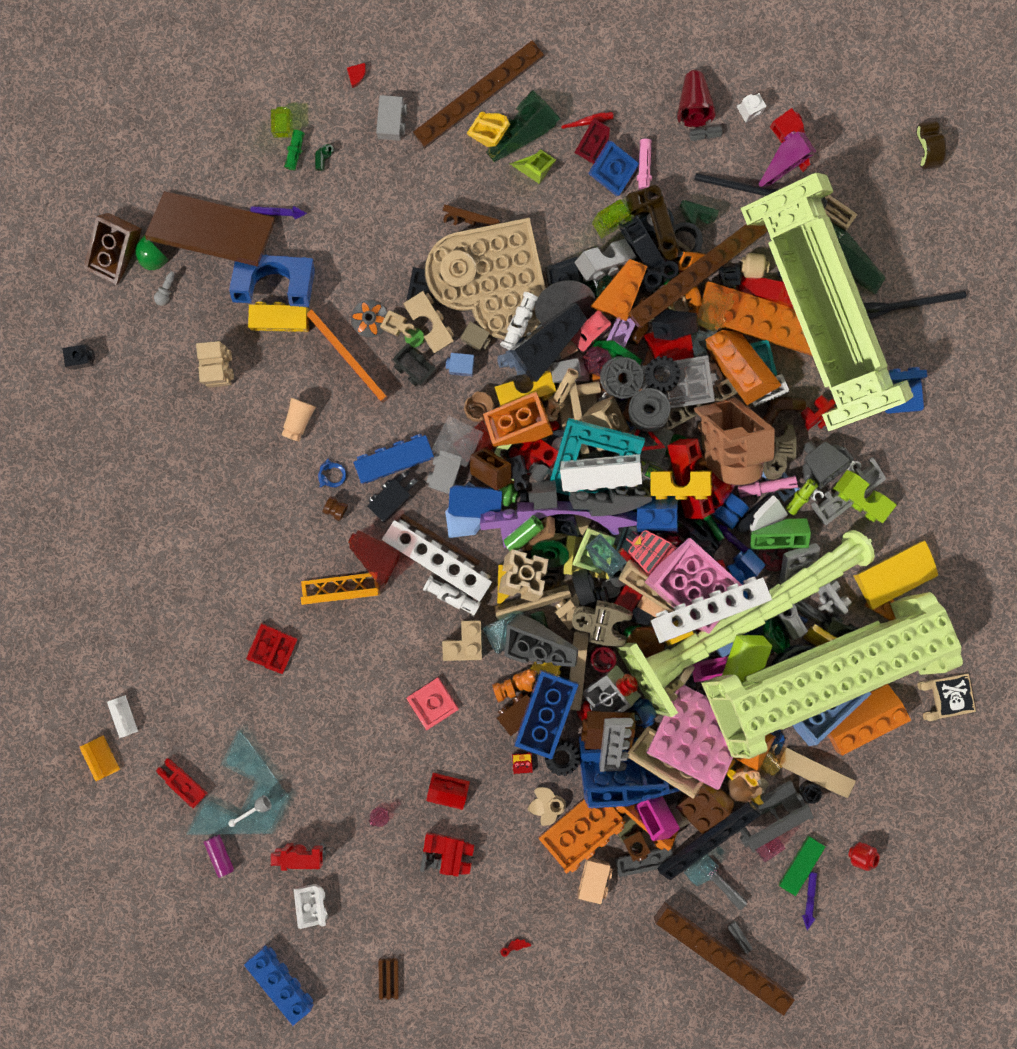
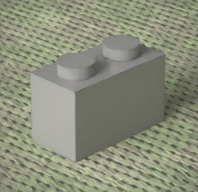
[376,95,407,141]
[426,450,463,494]

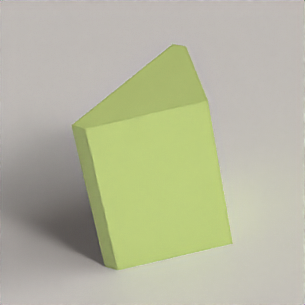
[572,526,616,574]

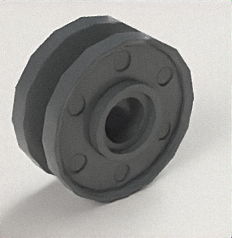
[600,356,644,398]
[628,388,670,433]

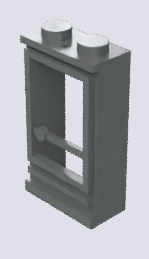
[730,780,814,853]

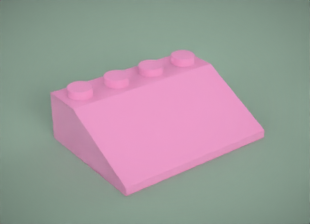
[645,538,742,634]

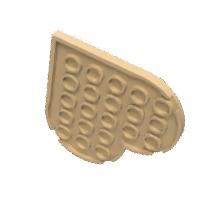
[425,218,545,340]

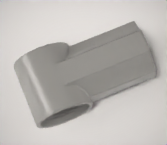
[776,604,807,640]

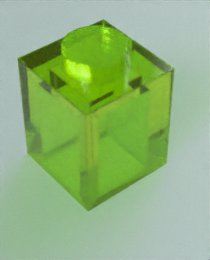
[271,107,293,138]

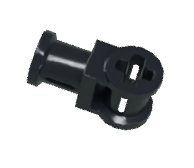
[718,264,741,291]

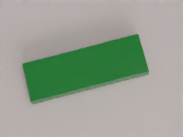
[778,836,825,896]

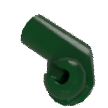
[315,144,334,171]

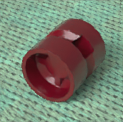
[589,645,616,672]

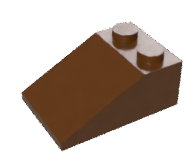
[83,213,142,285]

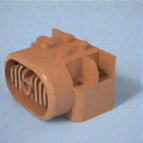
[694,397,775,485]

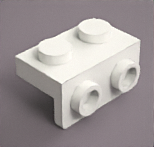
[294,884,328,929]

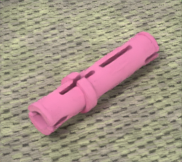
[637,139,652,191]
[738,475,798,498]

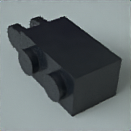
[367,470,418,523]

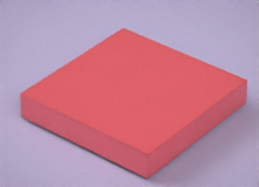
[406,677,459,730]

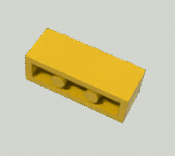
[248,302,309,332]

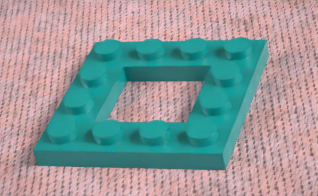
[550,418,645,496]

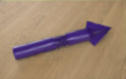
[250,206,307,219]
[715,522,749,553]
[802,872,817,931]

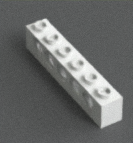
[382,519,492,602]
[651,577,772,643]

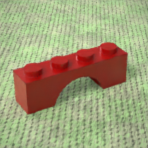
[668,438,715,519]

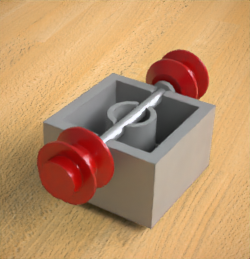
[577,665,641,721]

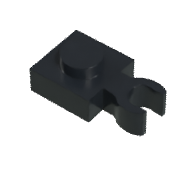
[506,455,529,491]

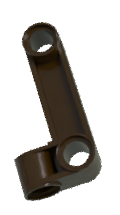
[626,185,680,260]

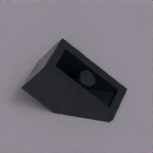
[652,310,699,340]

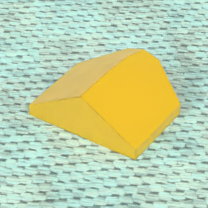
[467,112,510,147]

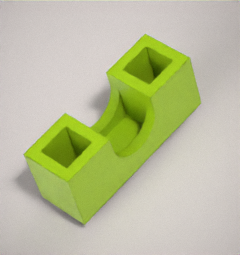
[833,470,897,523]

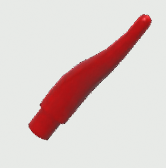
[561,112,613,129]

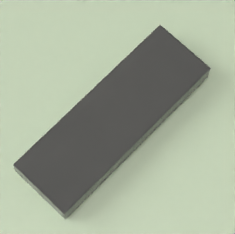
[615,848,673,877]

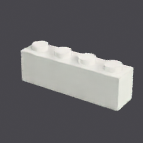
[560,454,642,492]

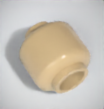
[740,253,770,278]

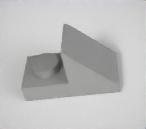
[551,359,590,383]

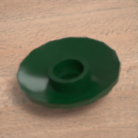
[531,540,569,568]

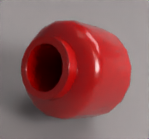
[848,842,880,871]

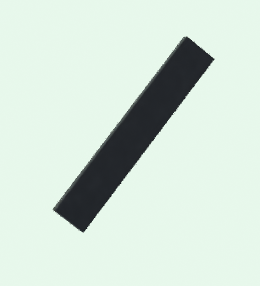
[657,802,761,880]

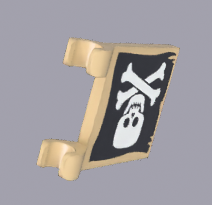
[917,674,976,721]

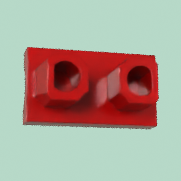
[800,395,836,431]

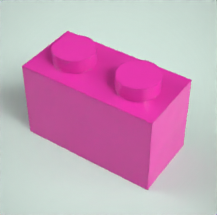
[635,796,680,841]

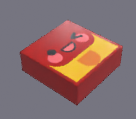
[512,752,533,774]

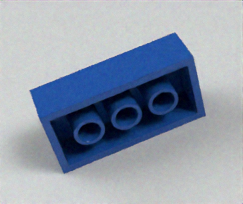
[514,669,579,759]

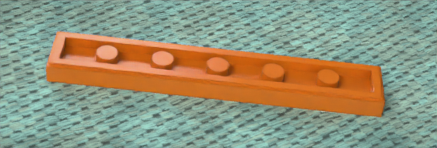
[307,309,388,403]

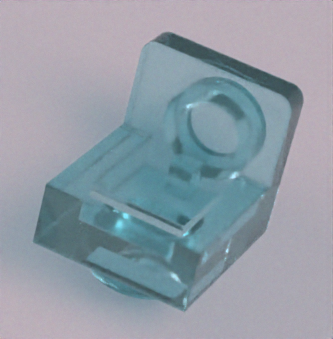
[684,855,718,886]

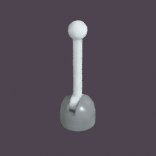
[229,795,272,827]

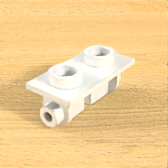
[107,695,138,738]

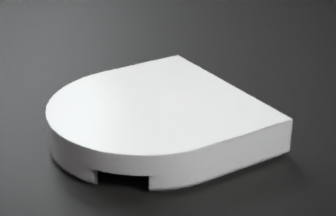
[750,496,788,532]

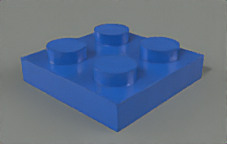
[588,141,639,196]

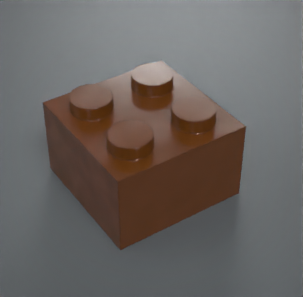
[675,783,734,835]

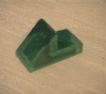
[679,200,719,225]

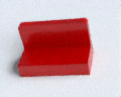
[426,773,470,810]

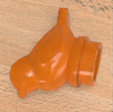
[512,669,538,692]

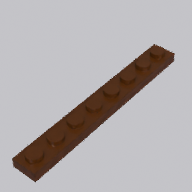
[413,40,544,148]

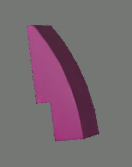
[692,654,729,682]

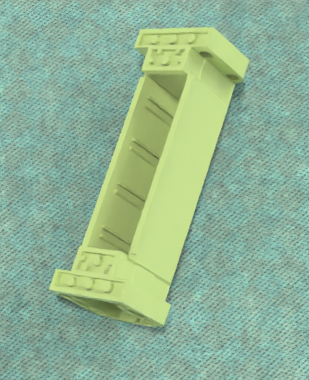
[741,173,914,431]
[702,592,963,759]

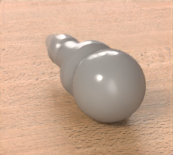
[154,271,174,306]

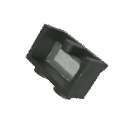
[392,343,437,387]

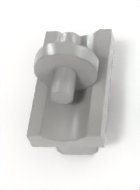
[818,580,852,616]

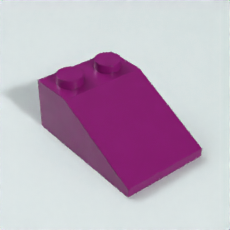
[759,131,817,187]

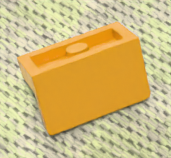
[80,735,120,782]

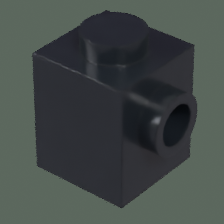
[62,344,95,370]

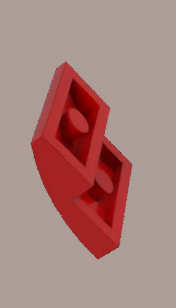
[246,623,297,674]

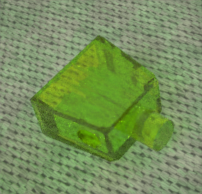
[592,199,632,239]

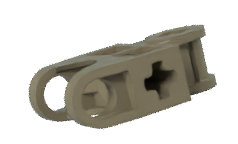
[763,424,796,480]
[572,600,633,646]

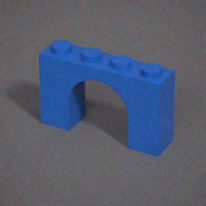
[229,255,315,307]

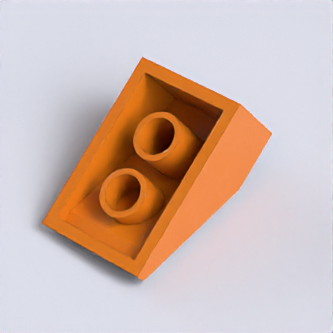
[483,392,553,446]

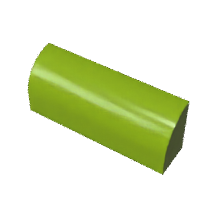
[722,635,772,684]

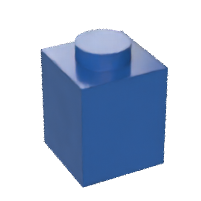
[733,548,765,580]

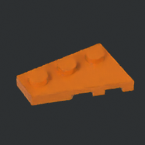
[590,259,647,321]

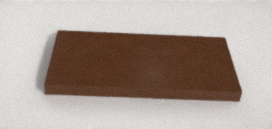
[145,191,275,267]

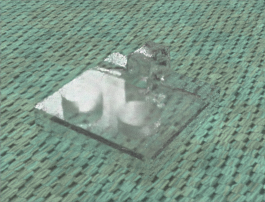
[432,416,483,467]

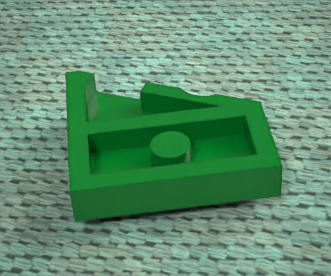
[592,341,642,365]

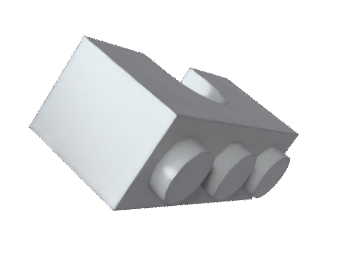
[574,239,637,282]

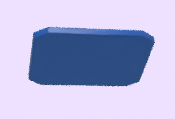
[448,485,502,518]

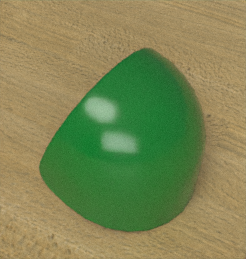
[136,236,169,270]

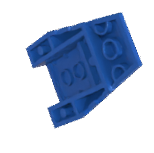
[579,737,680,808]

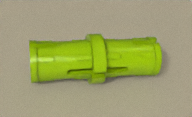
[786,479,818,515]

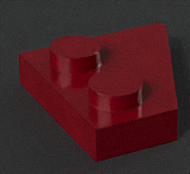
[574,118,610,164]

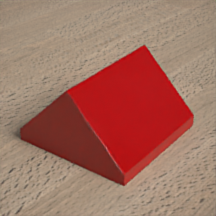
[644,332,694,361]

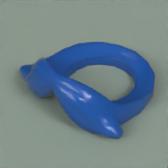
[318,459,346,488]

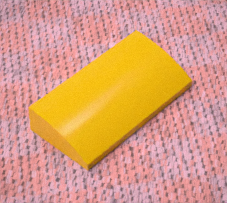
[853,541,939,610]

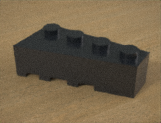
[510,303,587,382]

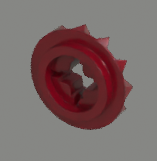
[758,548,789,571]

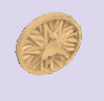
[440,250,476,287]

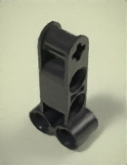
[619,215,678,292]

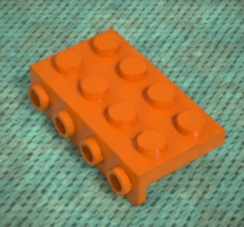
[538,798,625,874]

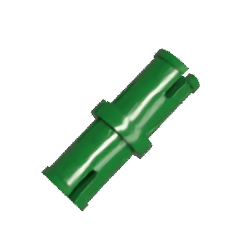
[284,130,305,171]

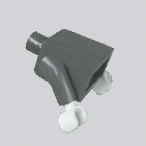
[803,441,861,502]

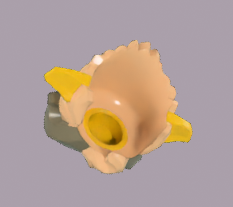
[727,764,769,805]

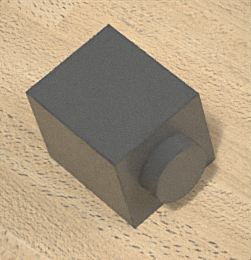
[529,481,558,510]

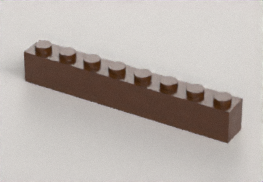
[653,902,795,1016]

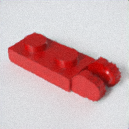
[156,758,208,809]

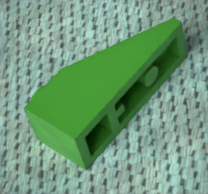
[750,518,811,549]

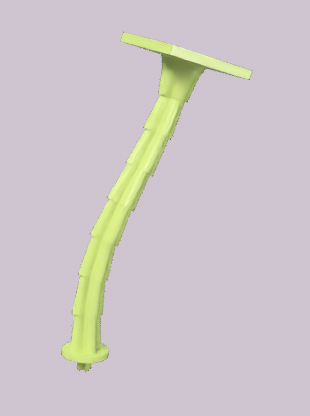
[615,530,875,717]

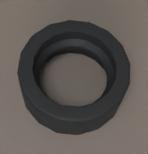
[666,222,703,261]
[572,569,598,607]

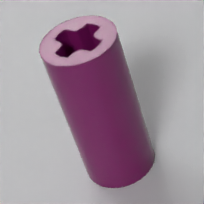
[203,834,234,878]

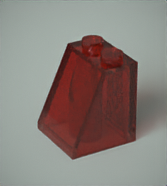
[348,530,401,588]

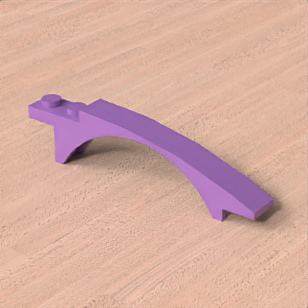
[480,501,637,548]

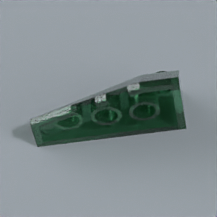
[486,90,560,162]
[831,222,886,294]

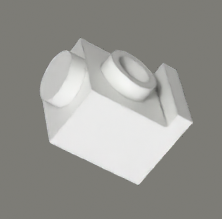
[737,93,766,123]

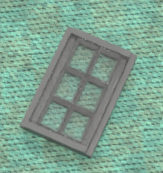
[641,356,715,412]

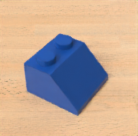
[637,496,678,533]

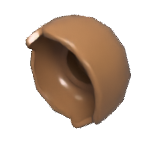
[464,391,494,422]

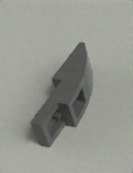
[569,486,652,516]

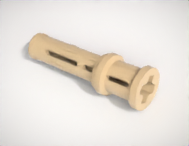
[545,368,579,421]

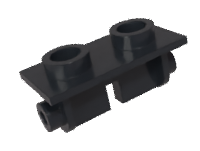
[821,613,859,638]

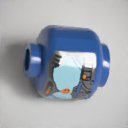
[629,698,657,728]

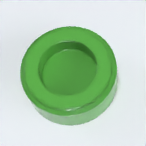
[405,328,424,348]

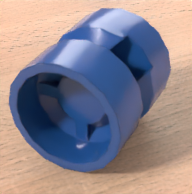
[713,493,749,530]

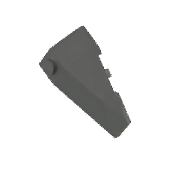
[504,614,578,667]

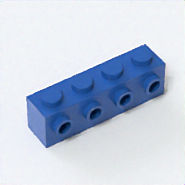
[353,434,434,485]
[244,945,314,1026]

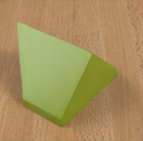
[509,149,556,184]

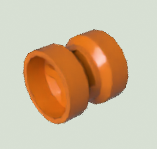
[492,679,516,703]

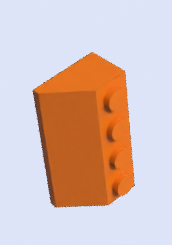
[705,330,781,405]
[828,684,911,756]

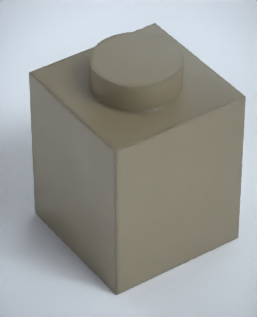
[460,321,491,352]

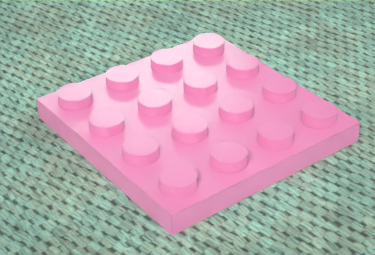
[647,685,733,790]

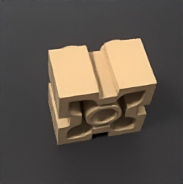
[196,341,234,388]
[498,549,548,602]

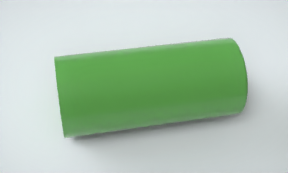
[504,515,544,551]

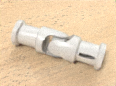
[500,292,538,350]
[423,575,481,617]

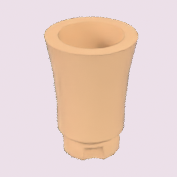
[282,398,316,442]

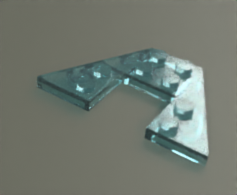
[186,729,291,835]

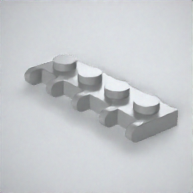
[811,457,886,525]
[599,718,633,772]

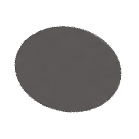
[535,281,596,324]

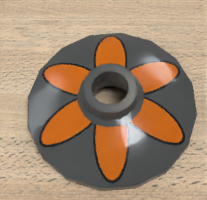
[351,300,387,338]

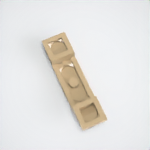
[778,747,856,798]

